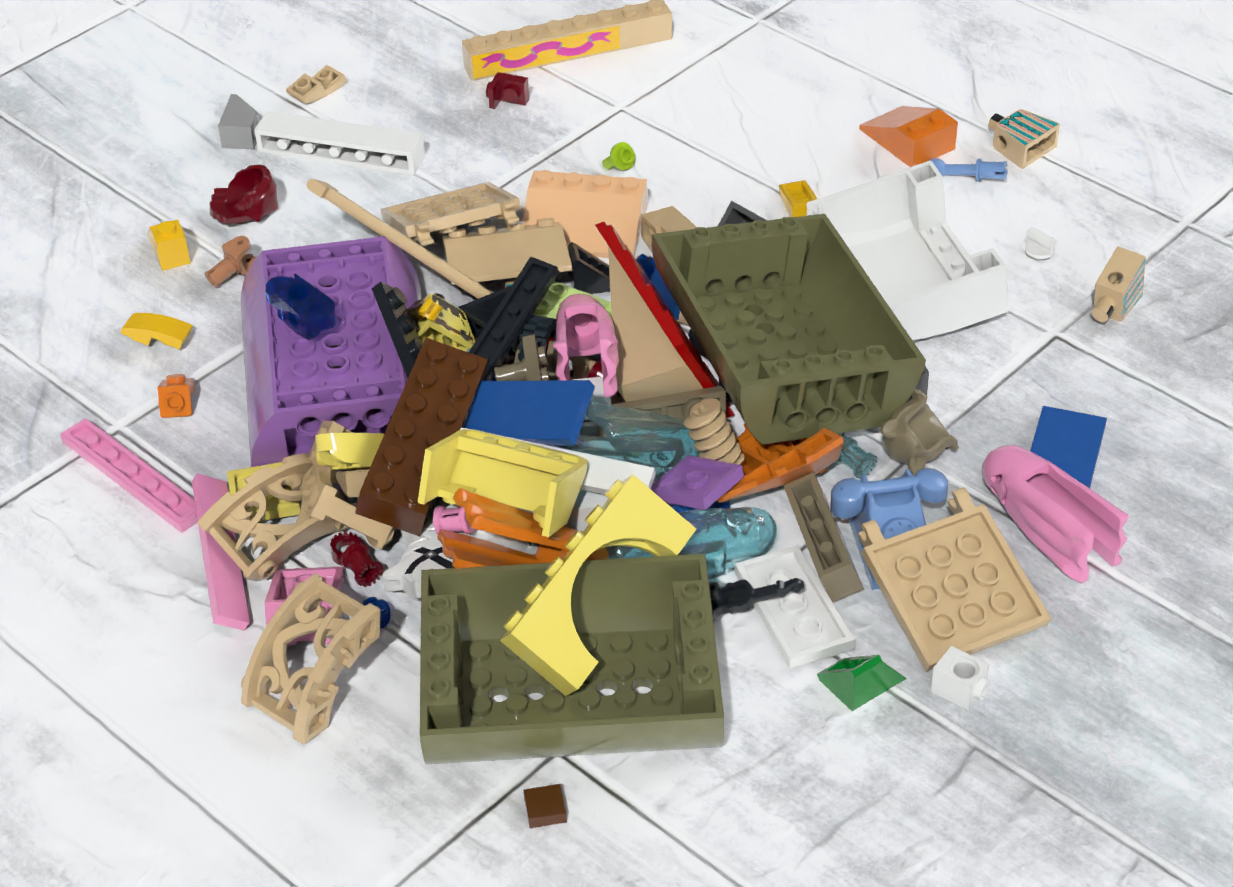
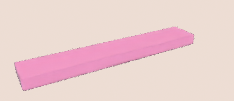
[60,418,198,533]
[192,473,250,631]

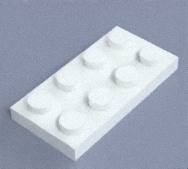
[734,545,855,669]

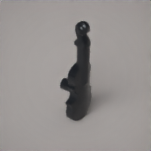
[709,578,804,621]

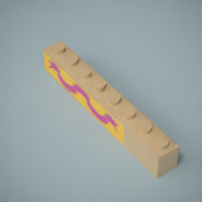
[462,0,672,81]

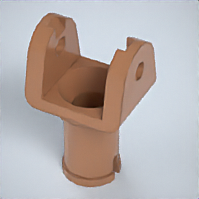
[204,236,256,288]

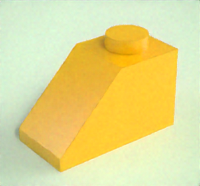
[148,219,191,271]

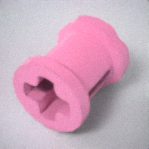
[433,506,476,535]

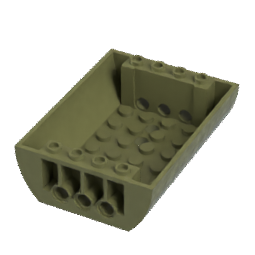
[651,214,926,445]
[420,554,724,765]

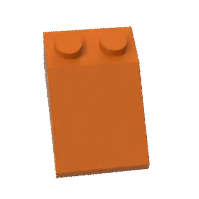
[859,106,958,167]

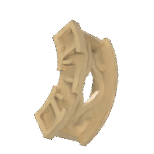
[301,421,394,550]
[197,453,356,580]
[241,573,380,745]

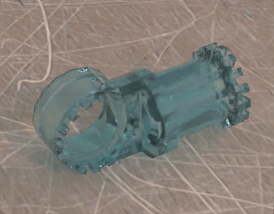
[836,433,877,479]

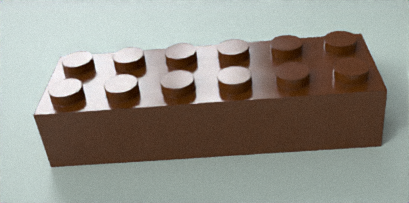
[355,337,488,537]

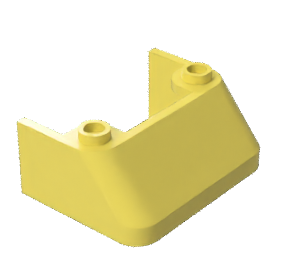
[418,429,588,537]

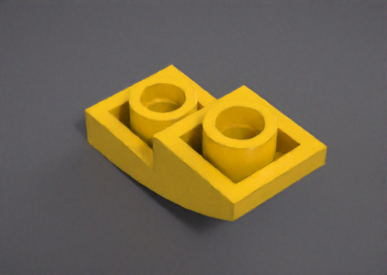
[120,313,193,350]

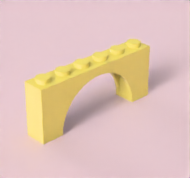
[500,474,696,696]

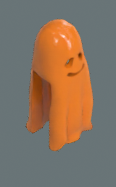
[437,488,609,569]

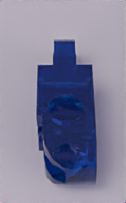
[265,273,338,340]

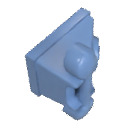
[830,468,948,590]

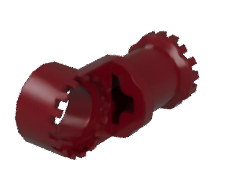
[330,531,384,587]

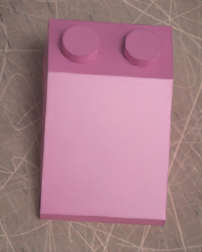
[264,566,344,646]

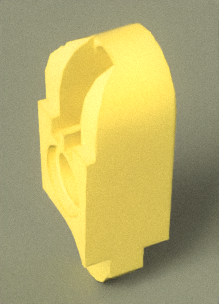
[315,433,384,470]

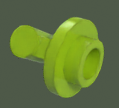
[602,142,635,171]

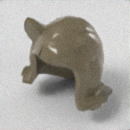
[880,388,959,475]

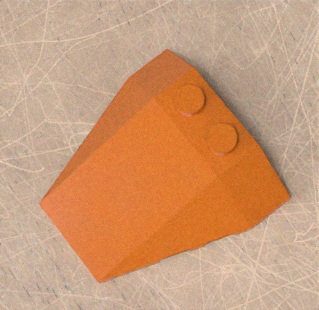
[716,423,844,503]

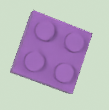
[651,455,744,510]

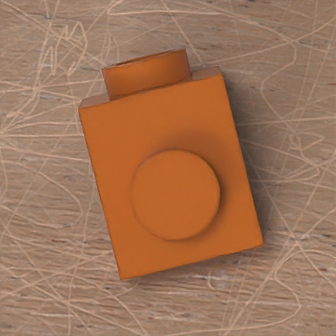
[157,374,195,418]

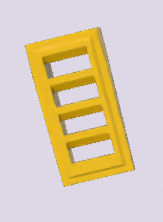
[778,180,818,217]

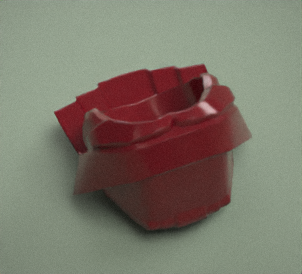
[209,165,278,224]

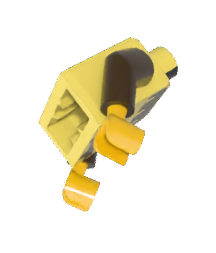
[407,293,478,351]

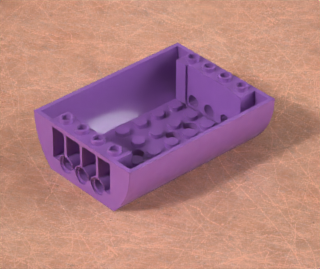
[241,236,422,467]

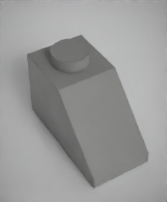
[218,94,259,150]

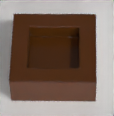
[523,784,567,828]

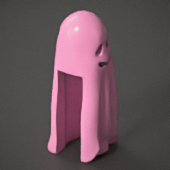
[553,294,619,398]
[982,445,1128,583]

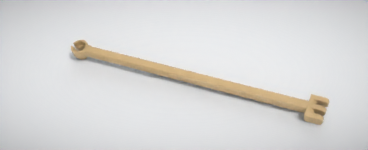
[306,179,598,377]

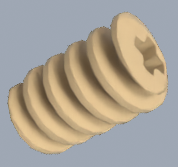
[684,398,745,465]

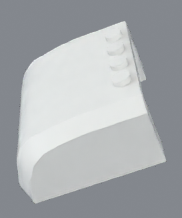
[806,160,1009,340]

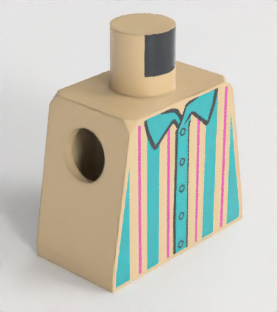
[988,109,1060,169]
[1091,246,1146,322]

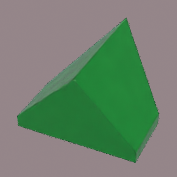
[817,655,907,711]

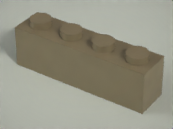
[783,472,864,602]

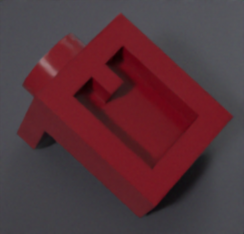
[486,72,530,109]

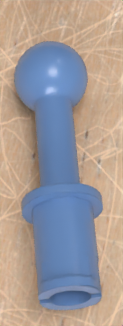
[929,158,1008,181]

